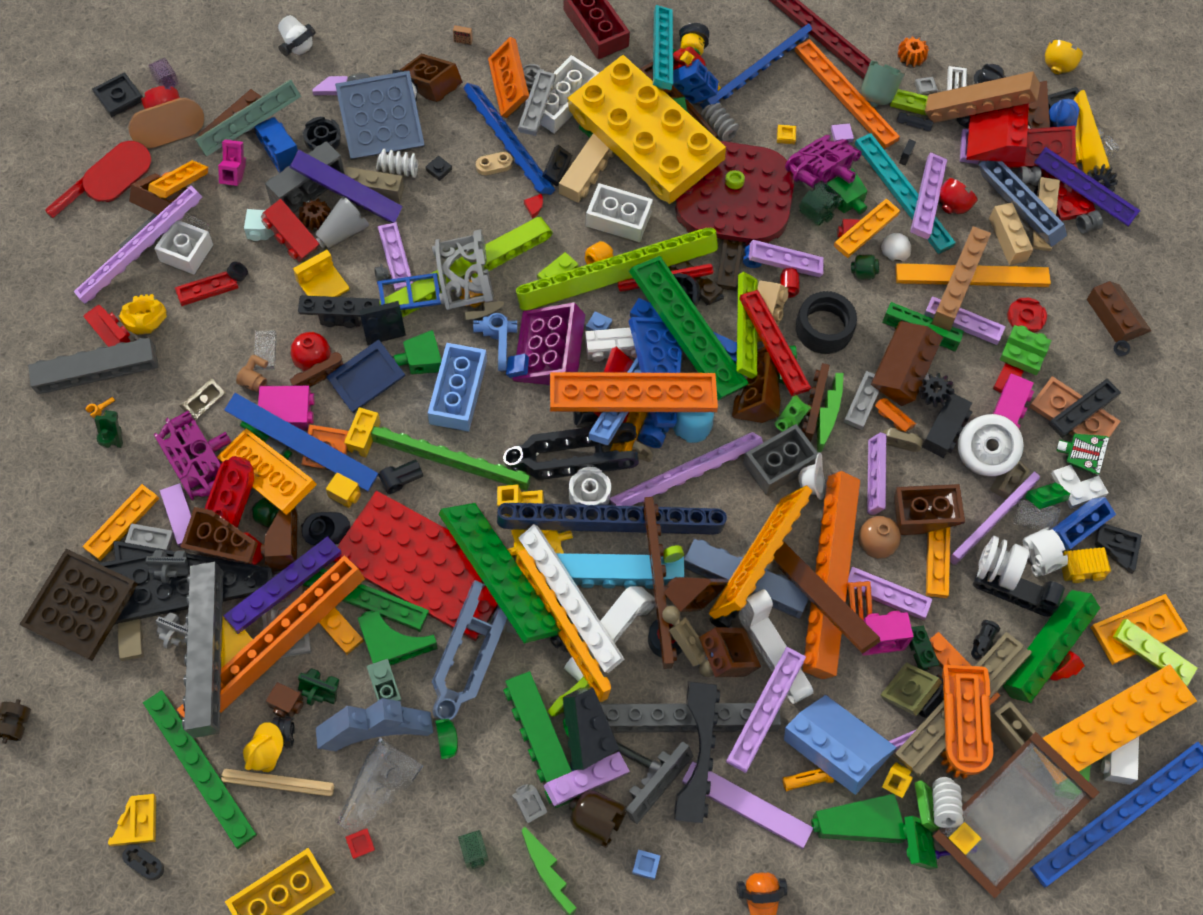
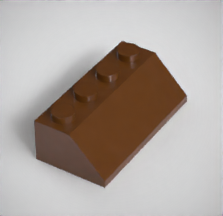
[870,321,943,406]

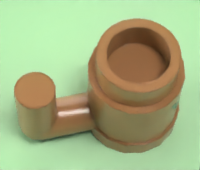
[236,355,268,393]

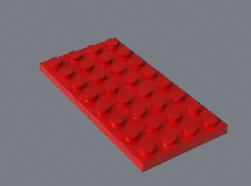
[332,491,498,641]

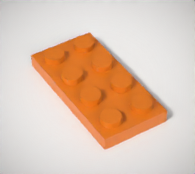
[488,37,529,118]

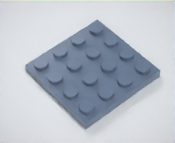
[335,71,425,160]

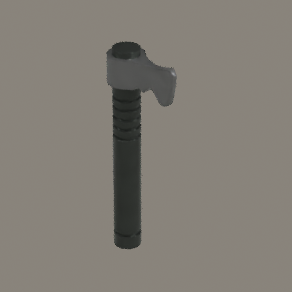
[616,742,662,786]

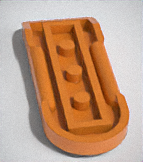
[942,665,993,775]

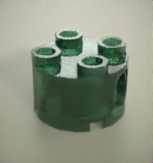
[799,181,844,226]

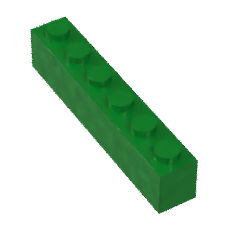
[1003,590,1101,703]
[503,671,581,809]

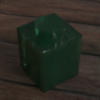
[458,830,489,869]

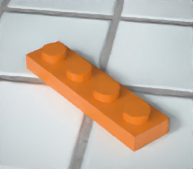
[929,632,1001,705]

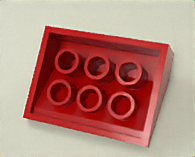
[966,103,1029,162]

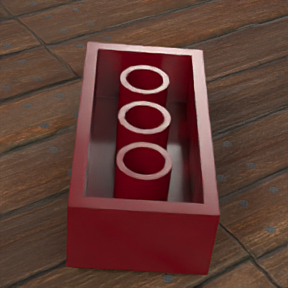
[563,0,630,60]

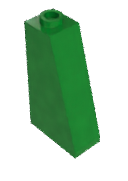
[811,794,907,844]

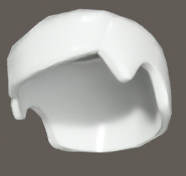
[881,233,911,262]

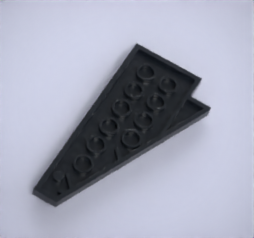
[98,541,273,625]

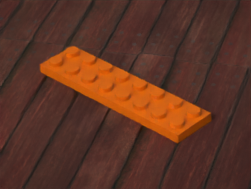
[550,372,718,412]

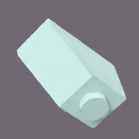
[244,209,275,241]

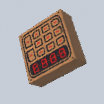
[453,25,473,45]

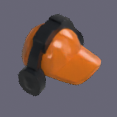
[736,872,787,915]

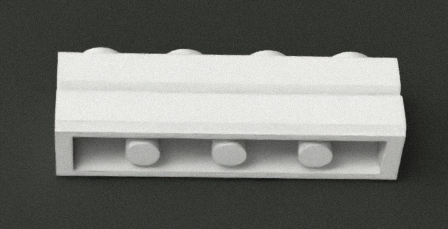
[585,328,637,362]

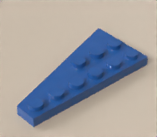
[628,317,682,428]

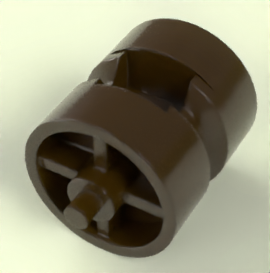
[0,699,31,744]

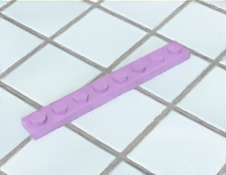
[74,186,202,304]
[610,432,763,506]

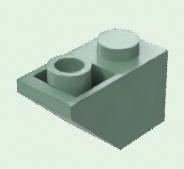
[367,659,401,701]

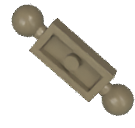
[662,606,714,677]

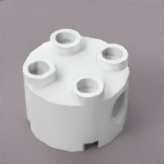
[1023,527,1068,577]

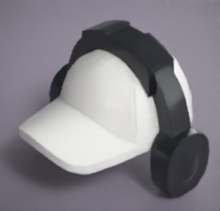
[278,15,316,56]

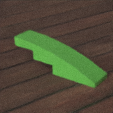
[817,373,844,453]
[522,827,576,915]

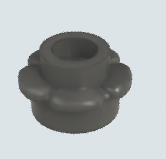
[374,264,389,281]

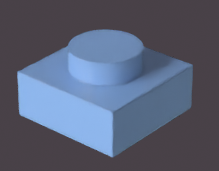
[586,311,612,331]
[632,849,660,880]

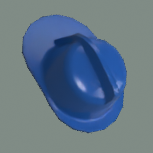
[1049,99,1079,127]

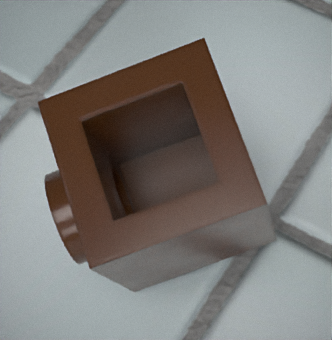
[266,682,304,718]

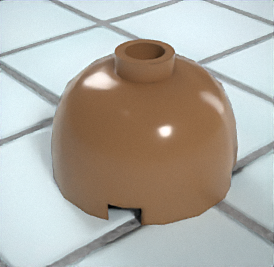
[858,516,901,559]

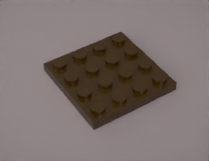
[19,549,138,661]

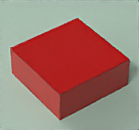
[345,828,375,859]

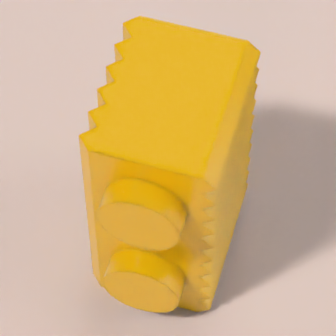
[1061,547,1111,583]

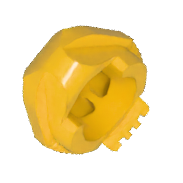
[119,294,167,335]

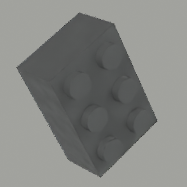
[743,424,818,495]

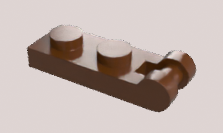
[290,352,343,388]

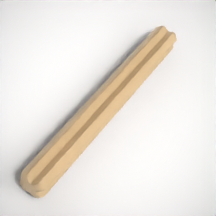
[221,769,334,796]

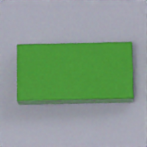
[914,780,939,832]

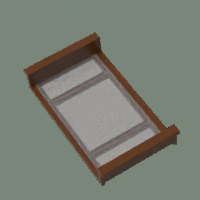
[933,732,1100,899]

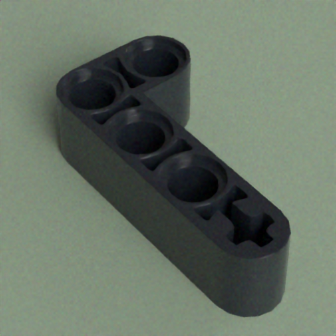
[973,568,1065,617]

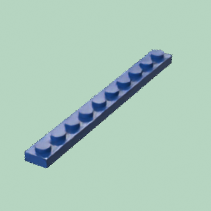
[1030,742,1203,888]

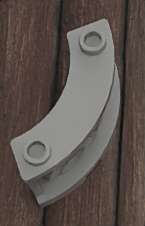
[432,229,494,310]

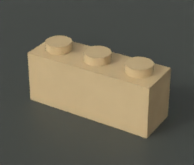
[989,203,1033,265]

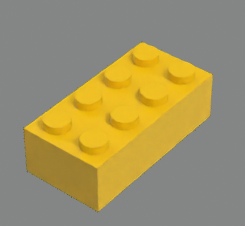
[225,848,335,915]

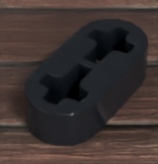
[122,845,164,880]

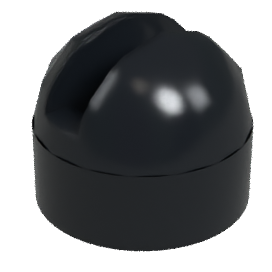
[1114,340,1131,356]

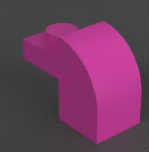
[218,140,246,186]

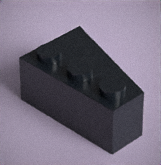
[563,687,619,770]

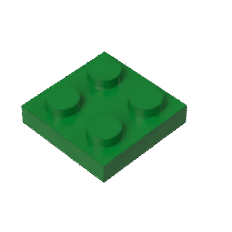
[903,816,938,869]

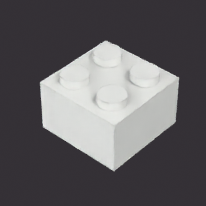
[154,220,213,275]

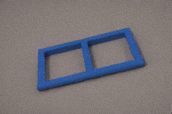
[377,273,441,310]

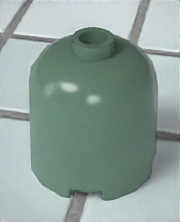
[861,60,905,107]

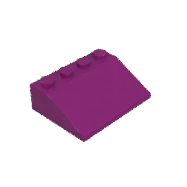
[512,302,586,385]

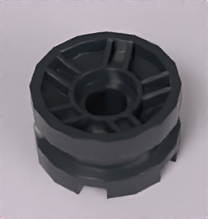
[272,717,295,749]

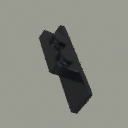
[298,295,380,328]

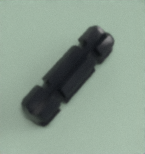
[897,112,933,131]

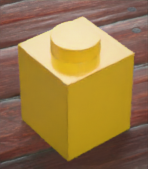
[326,472,361,508]

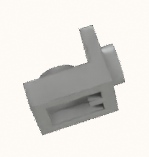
[512,784,547,823]

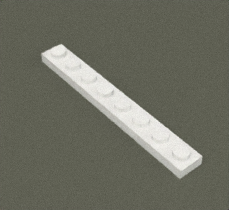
[519,524,625,673]

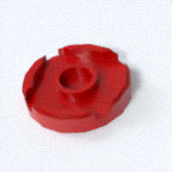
[1007,297,1047,333]

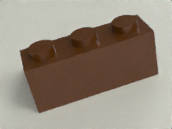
[1086,281,1151,342]
[664,577,729,612]

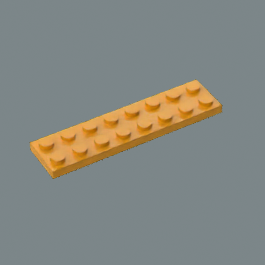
[709,485,812,619]
[1033,664,1197,784]

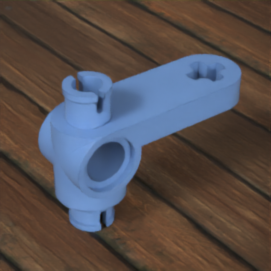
[473,313,517,371]

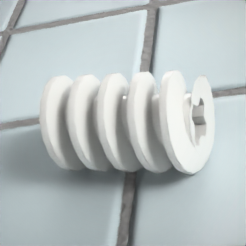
[376,148,418,178]
[932,777,964,828]

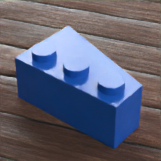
[254,117,298,173]

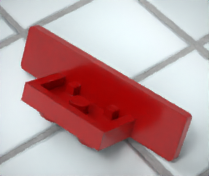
[83,305,131,347]

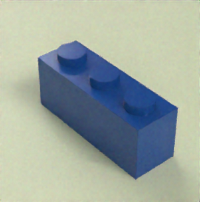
[1052,497,1116,550]

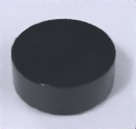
[227,262,248,281]

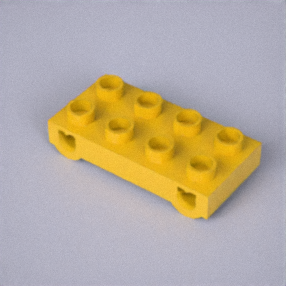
[567,55,726,204]

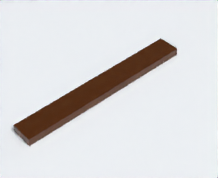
[772,540,881,654]

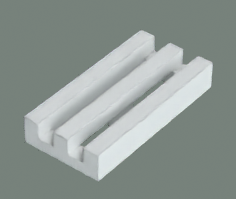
[947,66,967,90]

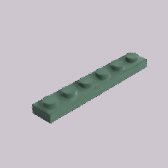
[195,80,301,156]

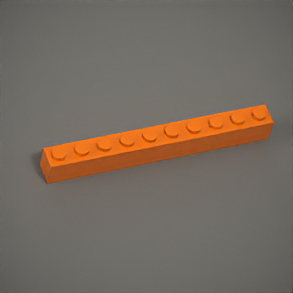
[802,471,860,679]
[177,555,365,717]

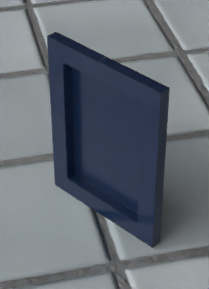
[326,340,406,413]

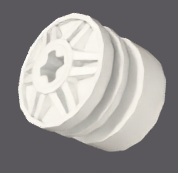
[977,536,1029,591]

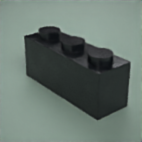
[922,394,973,458]

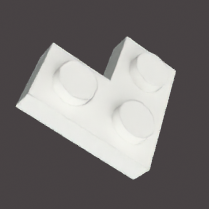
[1051,465,1108,509]

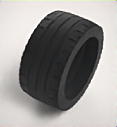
[796,291,857,354]

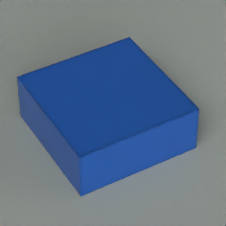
[506,354,529,378]

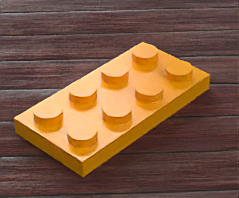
[1090,594,1188,665]

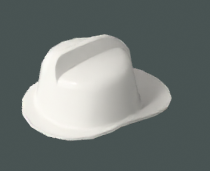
[798,453,825,500]

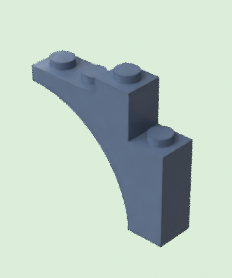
[316,698,433,751]

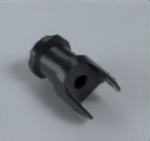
[971,620,1001,659]

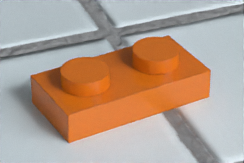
[875,398,916,432]

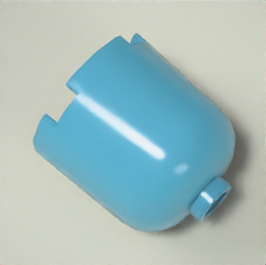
[673,412,714,443]

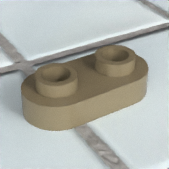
[883,428,923,452]

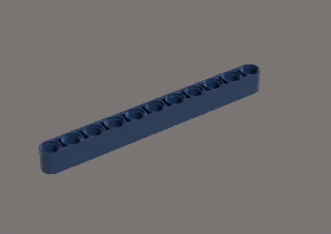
[497,503,727,535]

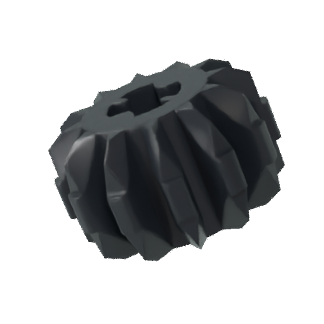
[1087,164,1118,192]
[919,373,955,408]

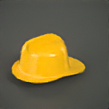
[243,722,283,772]

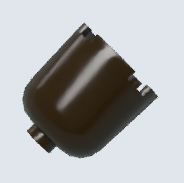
[569,790,627,848]

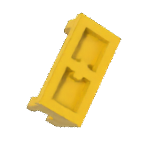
[344,407,381,458]

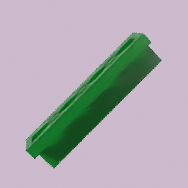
[882,302,964,352]

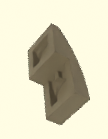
[463,301,504,321]
[118,619,144,661]

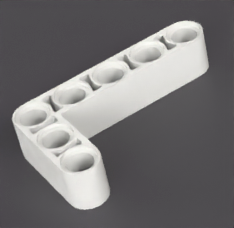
[564,586,655,682]
[739,589,813,704]

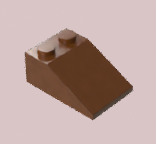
[400,53,463,102]
[894,484,965,535]
[261,506,298,572]

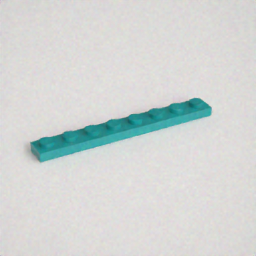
[653,5,673,90]
[855,133,956,254]

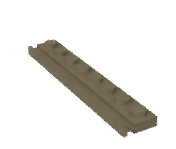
[894,632,1032,778]

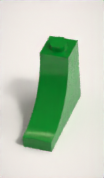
[358,611,438,666]

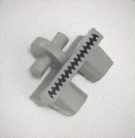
[156,612,188,649]

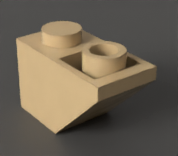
[757,281,788,326]

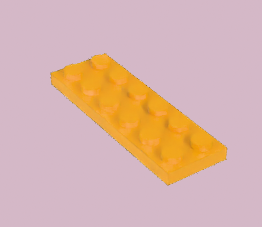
[217,428,317,515]

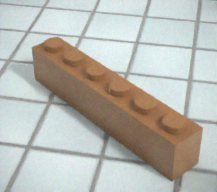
[925,71,1040,123]
[932,226,991,331]

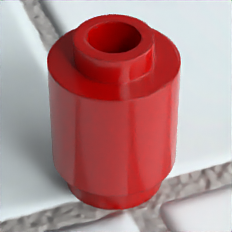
[780,268,799,298]

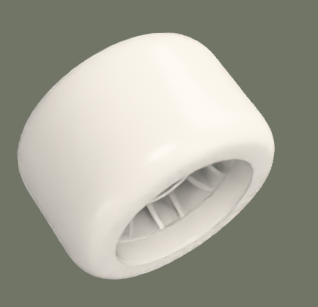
[958,414,1024,476]

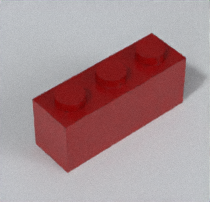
[261,199,320,262]

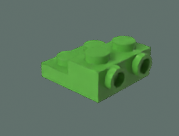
[1000,325,1052,376]

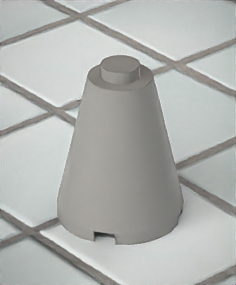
[315,196,369,249]

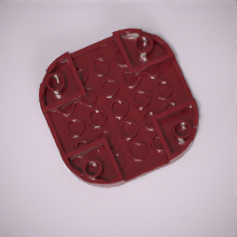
[675,141,794,247]

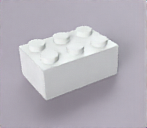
[586,183,653,242]

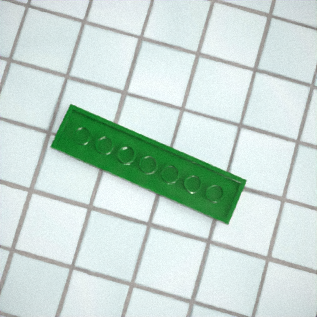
[629,256,749,401]
[438,503,562,644]

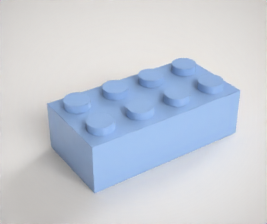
[428,343,487,432]

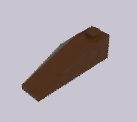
[732,346,781,423]
[181,507,258,564]

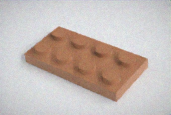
[1030,376,1121,437]

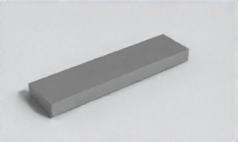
[518,70,556,136]

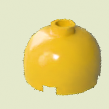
[1045,40,1083,74]

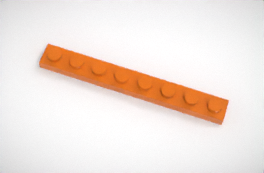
[795,39,900,149]

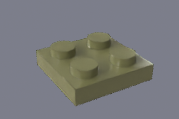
[881,662,942,716]

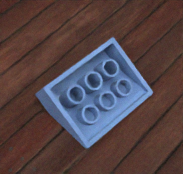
[784,695,897,795]

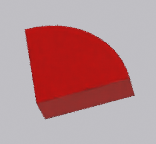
[524,194,543,218]

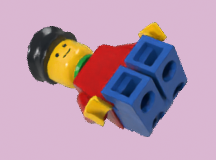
[673,23,721,104]

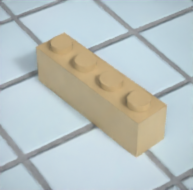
[559,134,615,203]

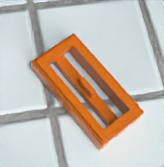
[848,581,873,620]

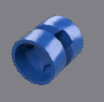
[637,412,669,448]

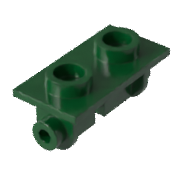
[909,625,940,671]

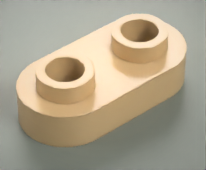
[476,152,513,175]

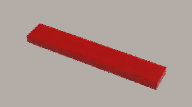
[739,290,811,396]

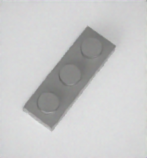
[843,371,879,430]

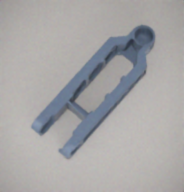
[432,580,507,720]

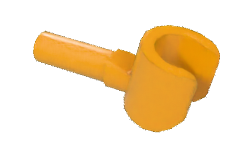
[86,397,115,418]

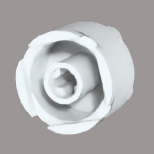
[569,467,611,505]

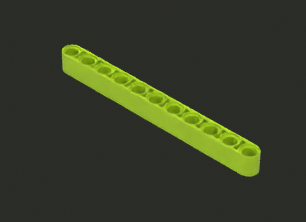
[380,217,553,318]
[516,228,718,310]

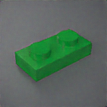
[1025,482,1070,509]

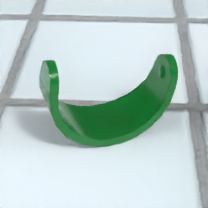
[435,719,458,759]

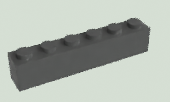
[28,338,159,394]

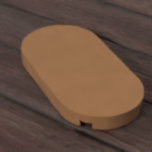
[128,98,204,148]

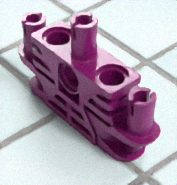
[785,135,862,188]
[154,410,231,500]

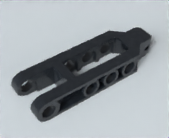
[503,423,639,480]

